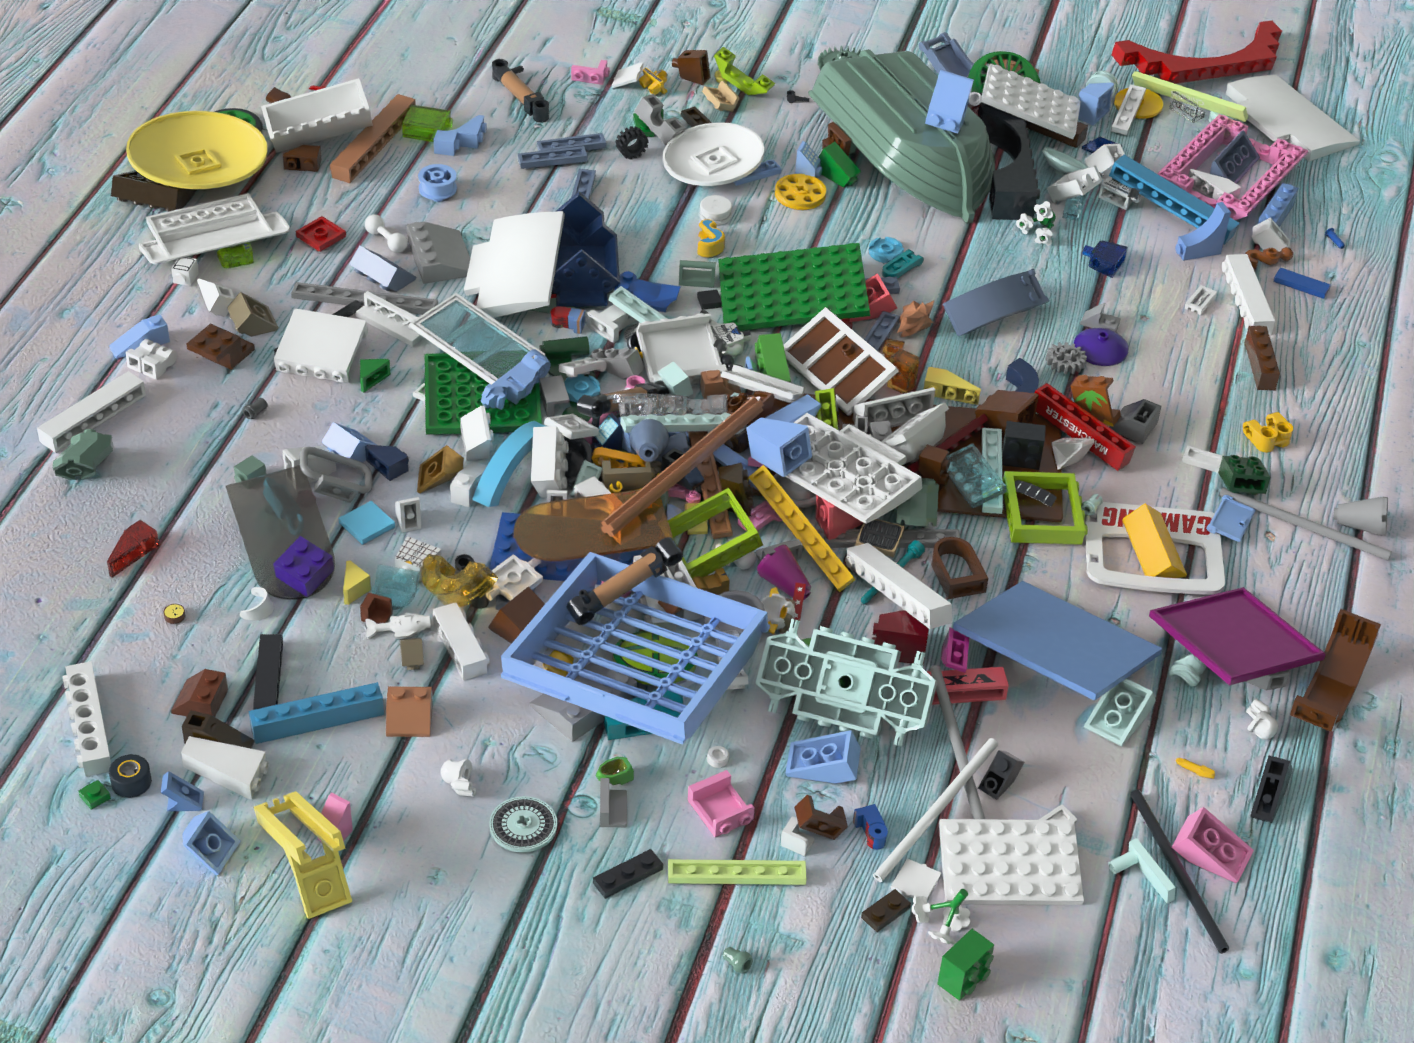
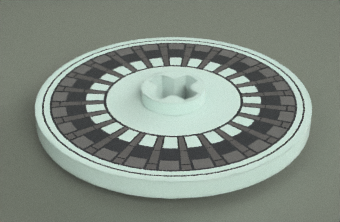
[489,796,557,852]

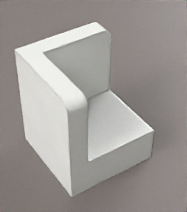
[781,816,814,856]

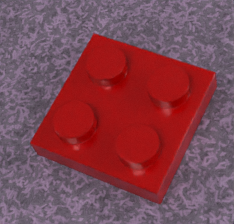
[295,216,346,252]

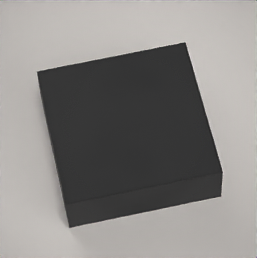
[697,289,722,310]

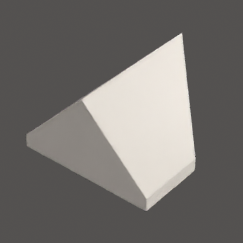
[1052,438,1094,470]

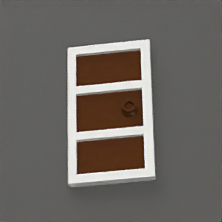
[783,307,899,416]

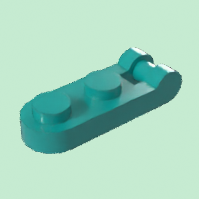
[882,249,924,278]

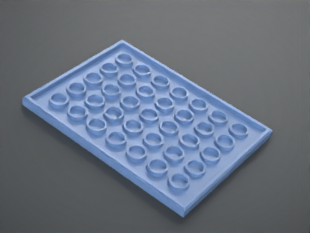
[953,581,1162,700]

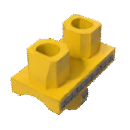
[638,67,668,95]

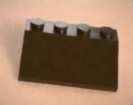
[111,170,198,212]

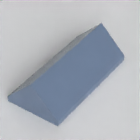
[1210,130,1260,184]

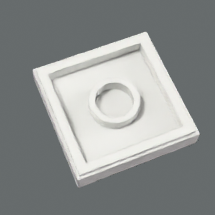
[544,414,599,440]

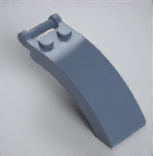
[919,32,974,77]
[943,269,1049,337]

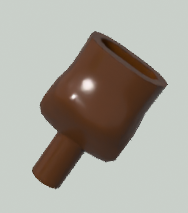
[266,87,291,103]

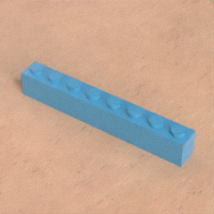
[1109,155,1240,245]

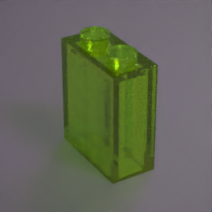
[402,105,453,142]

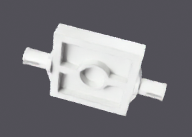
[484,554,543,601]

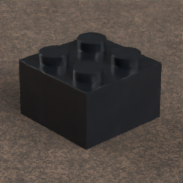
[1002,421,1046,470]

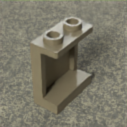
[602,460,655,495]

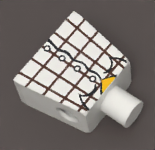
[395,536,442,583]

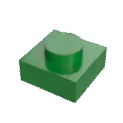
[78,780,111,810]

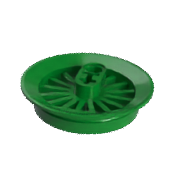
[968,51,1041,107]

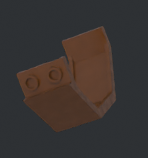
[1290,609,1381,732]

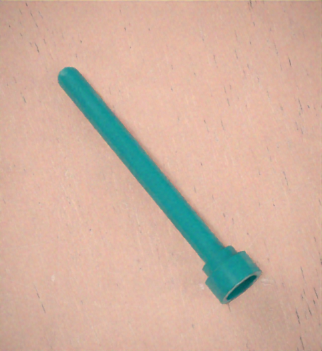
[861,540,925,604]

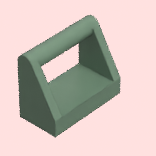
[679,260,716,288]

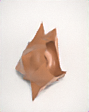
[897,300,934,337]

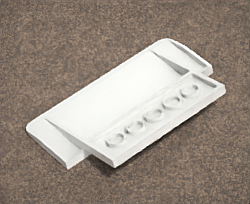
[139,193,290,264]

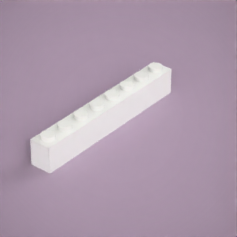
[845,543,952,629]

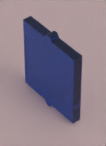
[1082,137,1122,153]

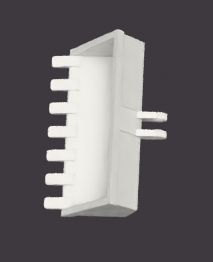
[261,78,373,153]

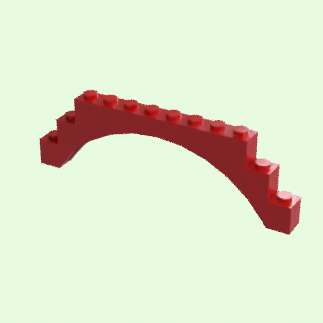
[1111,20,1282,84]

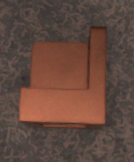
[360,593,393,624]

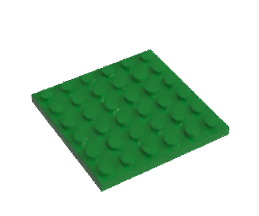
[425,351,542,435]

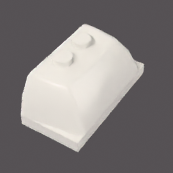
[881,402,949,465]

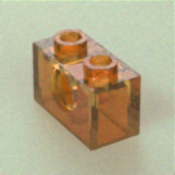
[887,349,920,394]

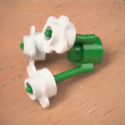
[1016,201,1056,246]

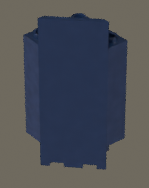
[552,191,620,307]

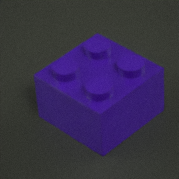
[273,536,335,598]

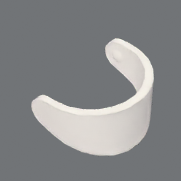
[239,587,274,621]

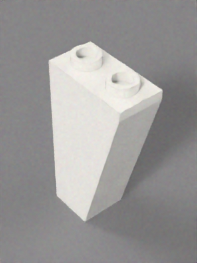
[181,736,269,799]

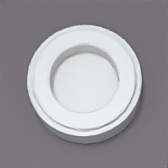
[707,746,729,768]

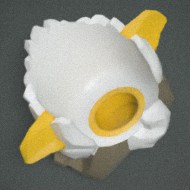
[761,587,795,634]

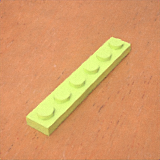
[668,859,807,885]

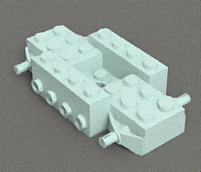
[756,619,937,746]

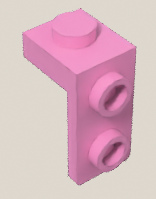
[571,60,610,85]

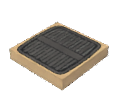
[855,519,905,557]

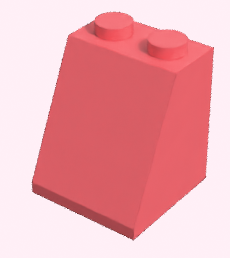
[816,495,864,540]

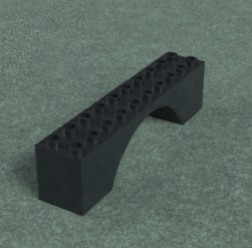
[976,93,1040,220]

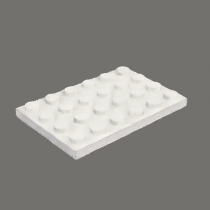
[981,63,1081,139]
[939,819,1084,905]

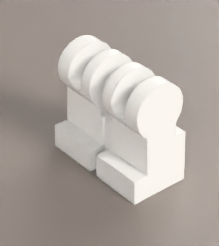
[126,339,177,380]

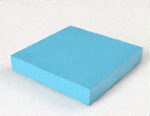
[338,501,395,545]

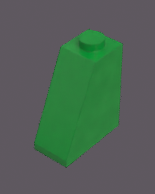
[818,142,861,188]

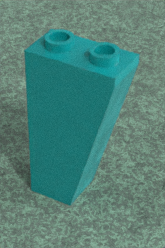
[604,683,683,740]

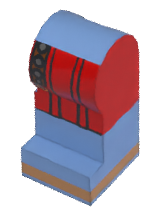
[550,307,586,334]

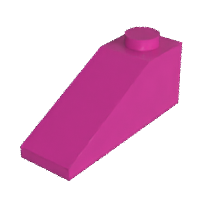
[941,627,969,673]

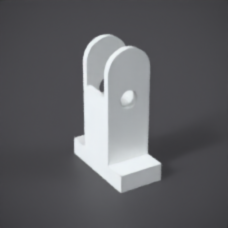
[587,304,636,343]

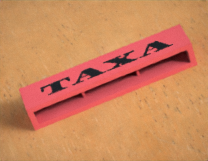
[927,667,1009,705]

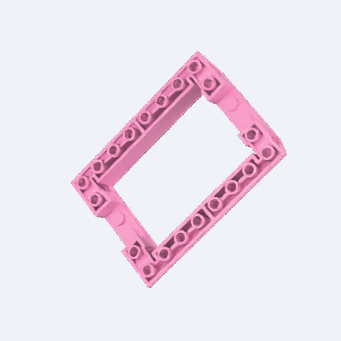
[1157,114,1308,220]

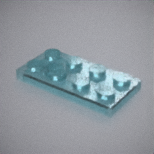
[947,443,1007,509]

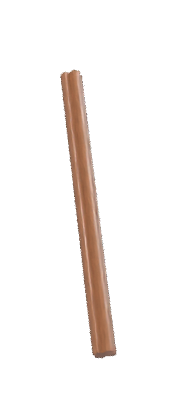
[601,397,764,537]

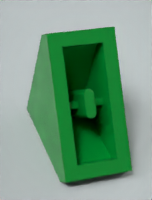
[360,359,391,393]

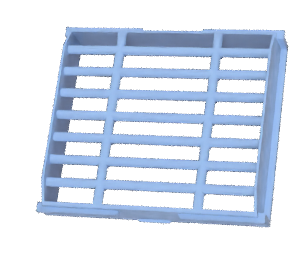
[501,552,770,744]

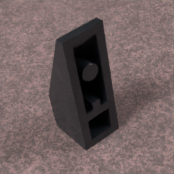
[1250,755,1293,823]

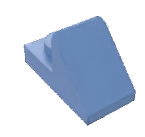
[161,771,204,811]

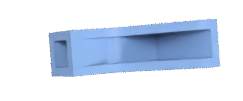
[434,115,487,156]

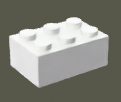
[531,426,569,498]

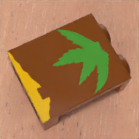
[1071,375,1121,427]

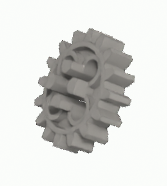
[1046,342,1087,374]

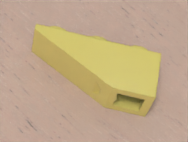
[924,367,981,405]

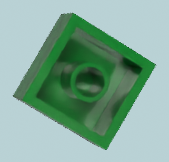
[937,928,994,1001]

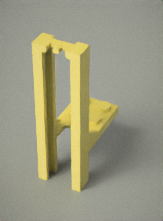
[254,791,352,919]

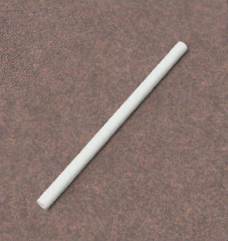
[873,738,998,882]

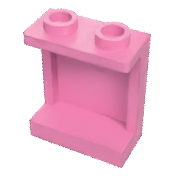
[688,770,754,837]

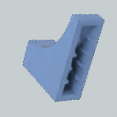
[1175,202,1231,261]

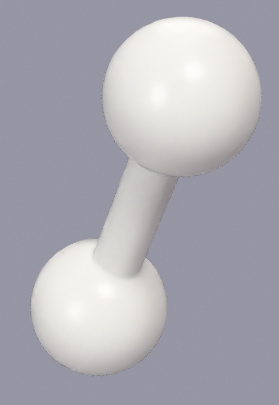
[365,214,408,253]

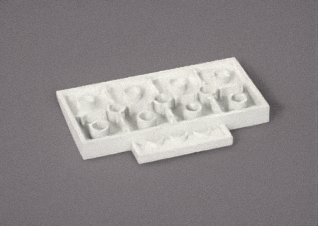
[1226,75,1360,162]
[464,211,565,318]
[785,413,922,524]

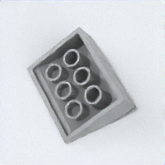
[407,222,470,284]
[530,663,637,742]

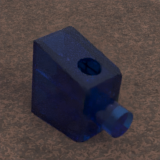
[1082,240,1128,278]

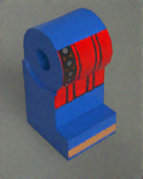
[853,804,888,850]

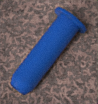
[1325,228,1345,249]

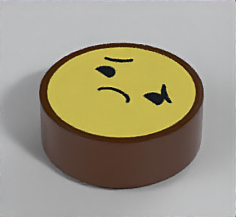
[163,604,185,624]

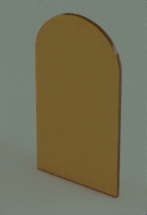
[513,489,674,561]

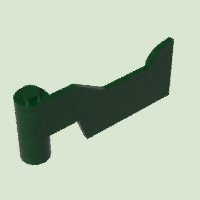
[539,336,601,421]

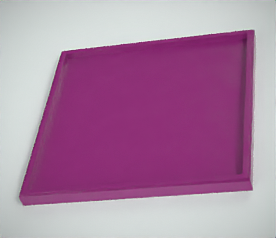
[1149,587,1326,686]

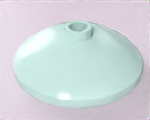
[1042,147,1089,176]

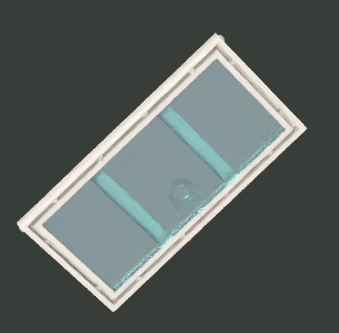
[409,293,545,385]

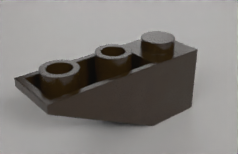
[181,710,255,749]

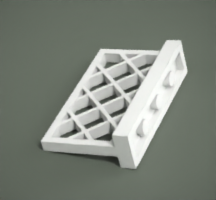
[721,365,806,403]

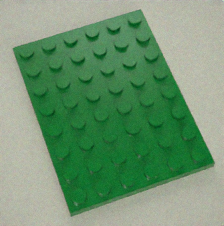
[718,243,870,331]

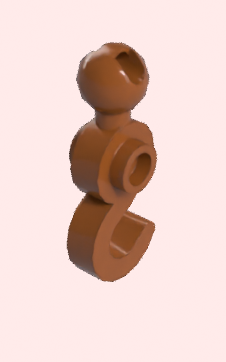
[1245,247,1294,268]

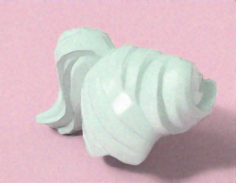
[1169,654,1206,686]

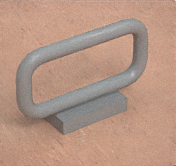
[300,446,373,503]

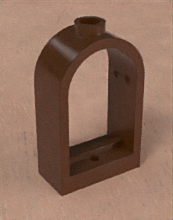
[931,537,989,599]

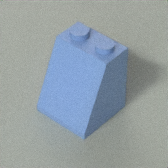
[747,418,812,477]

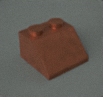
[171,669,228,717]

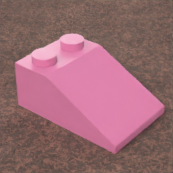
[1172,807,1254,883]

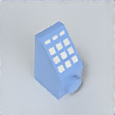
[795,141,822,178]

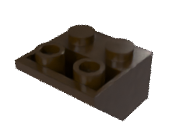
[718,463,754,517]

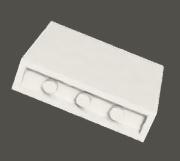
[274,309,368,383]
[636,313,727,387]

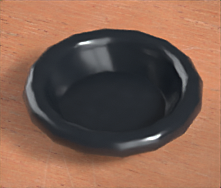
[563,435,593,487]

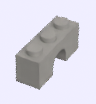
[634,94,686,145]

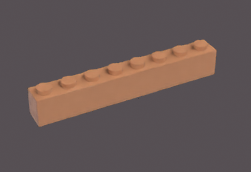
[330,94,416,183]

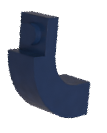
[1006,358,1039,393]

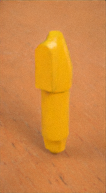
[1176,758,1215,779]

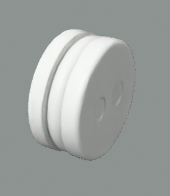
[700,195,732,225]

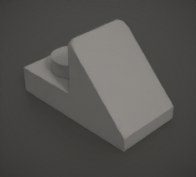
[1080,303,1121,332]

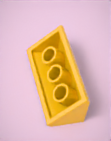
[1122,503,1187,578]

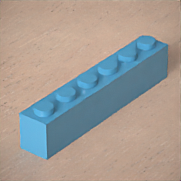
[249,682,384,744]

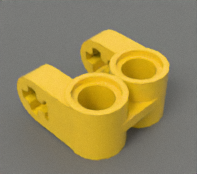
[1243,412,1293,453]

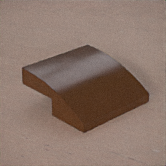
[822,122,851,157]

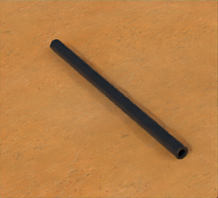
[1130,790,1229,954]

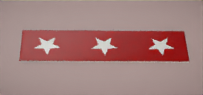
[793,583,806,621]

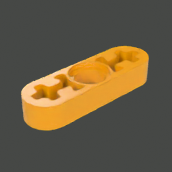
[592,447,646,469]

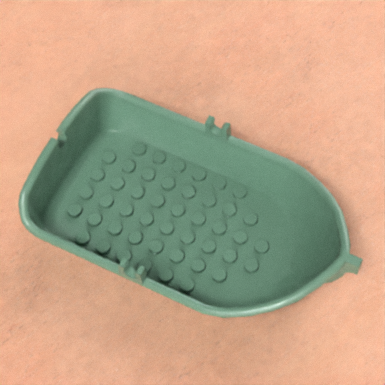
[808,49,995,224]

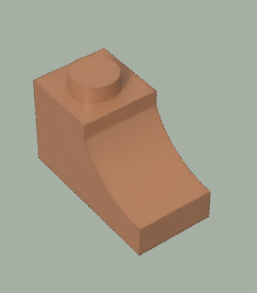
[700,370,741,401]

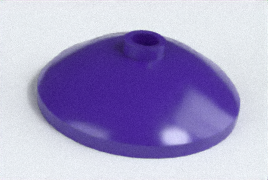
[1074,328,1129,366]

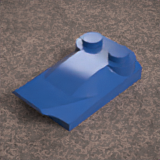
[614,271,681,312]

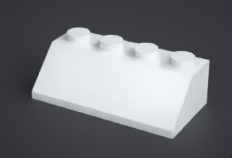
[853,387,935,429]

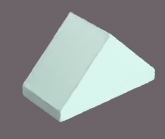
[658,362,694,404]

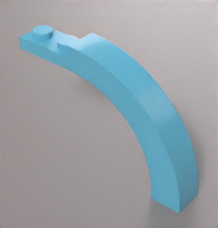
[472,421,545,507]

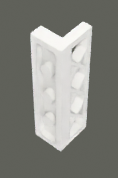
[356,291,424,347]

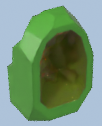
[596,756,634,785]

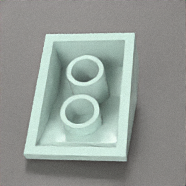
[1084,679,1156,747]

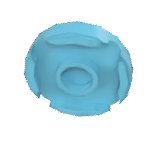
[869,237,904,263]
[564,374,600,403]

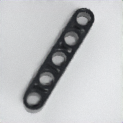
[253,634,283,710]

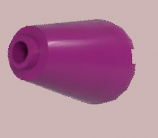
[757,545,811,600]

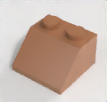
[386,686,433,737]

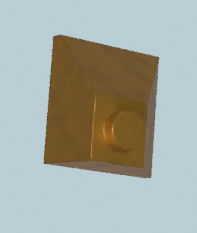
[417,445,464,494]

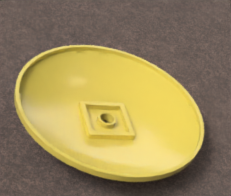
[126,111,267,189]

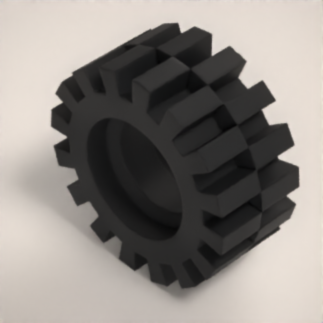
[616,126,649,159]

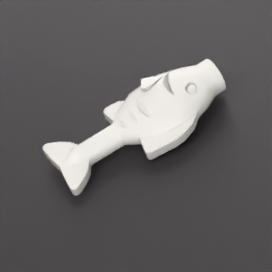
[366,612,431,639]

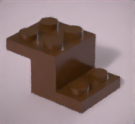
[186,323,255,370]

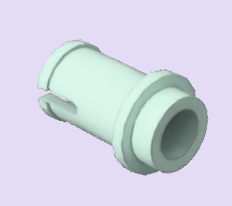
[1081,494,1103,515]

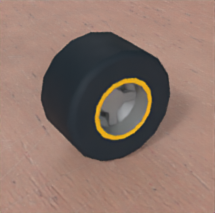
[109,754,152,798]

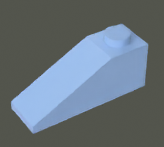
[109,314,170,359]

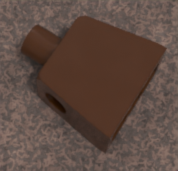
[672,50,711,85]

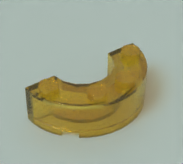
[422,554,498,607]

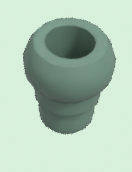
[722,947,753,973]

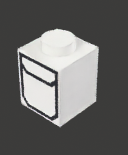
[172,257,199,286]

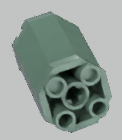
[53,429,113,480]
[896,478,939,526]

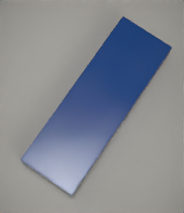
[1273,267,1331,299]

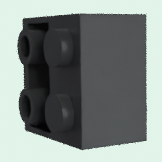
[1109,399,1162,444]

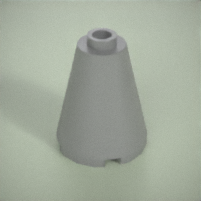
[1334,496,1388,536]

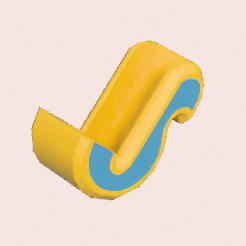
[697,219,725,258]

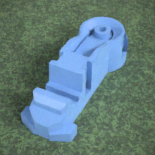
[481,349,551,410]

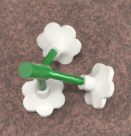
[912,889,970,945]

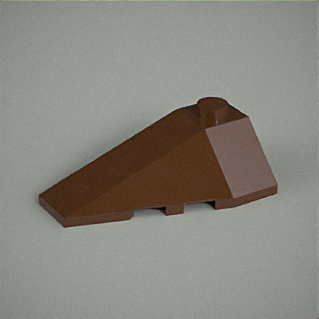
[699,391,775,425]

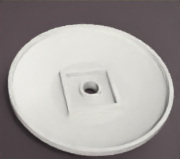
[663,123,764,186]

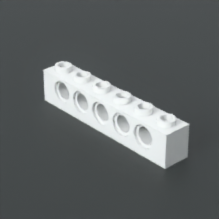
[62,661,111,777]

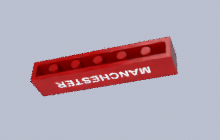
[1035,383,1136,471]

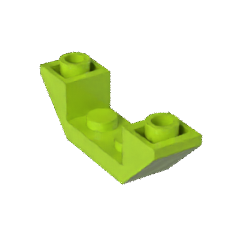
[714,47,775,95]

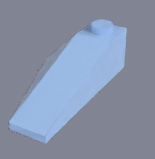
[766,394,821,423]

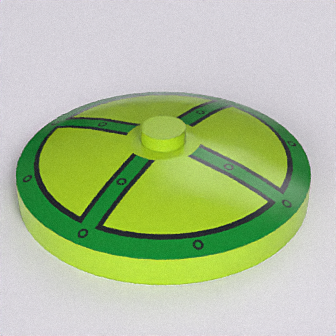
[612,631,698,685]

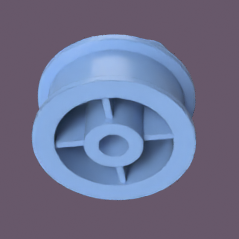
[418,164,457,202]

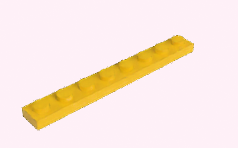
[749,465,856,592]

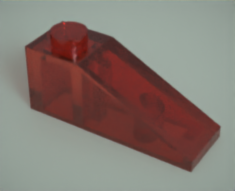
[107,520,159,578]

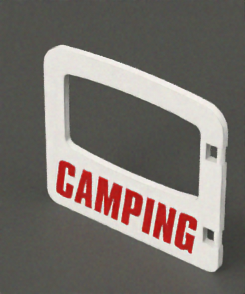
[1085,502,1225,595]

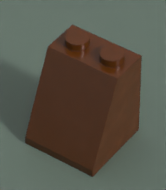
[975,390,1039,438]
[488,586,545,644]

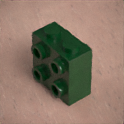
[1218,455,1271,495]

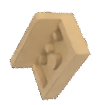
[702,81,739,112]

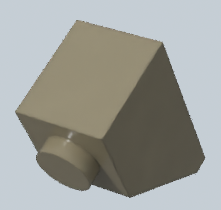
[400,638,424,670]

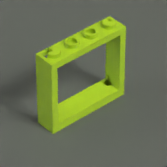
[1002,471,1088,545]
[658,488,763,578]

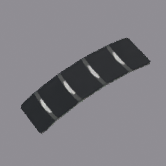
[1015,480,1057,507]

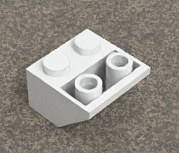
[1085,144,1125,179]
[460,406,494,461]

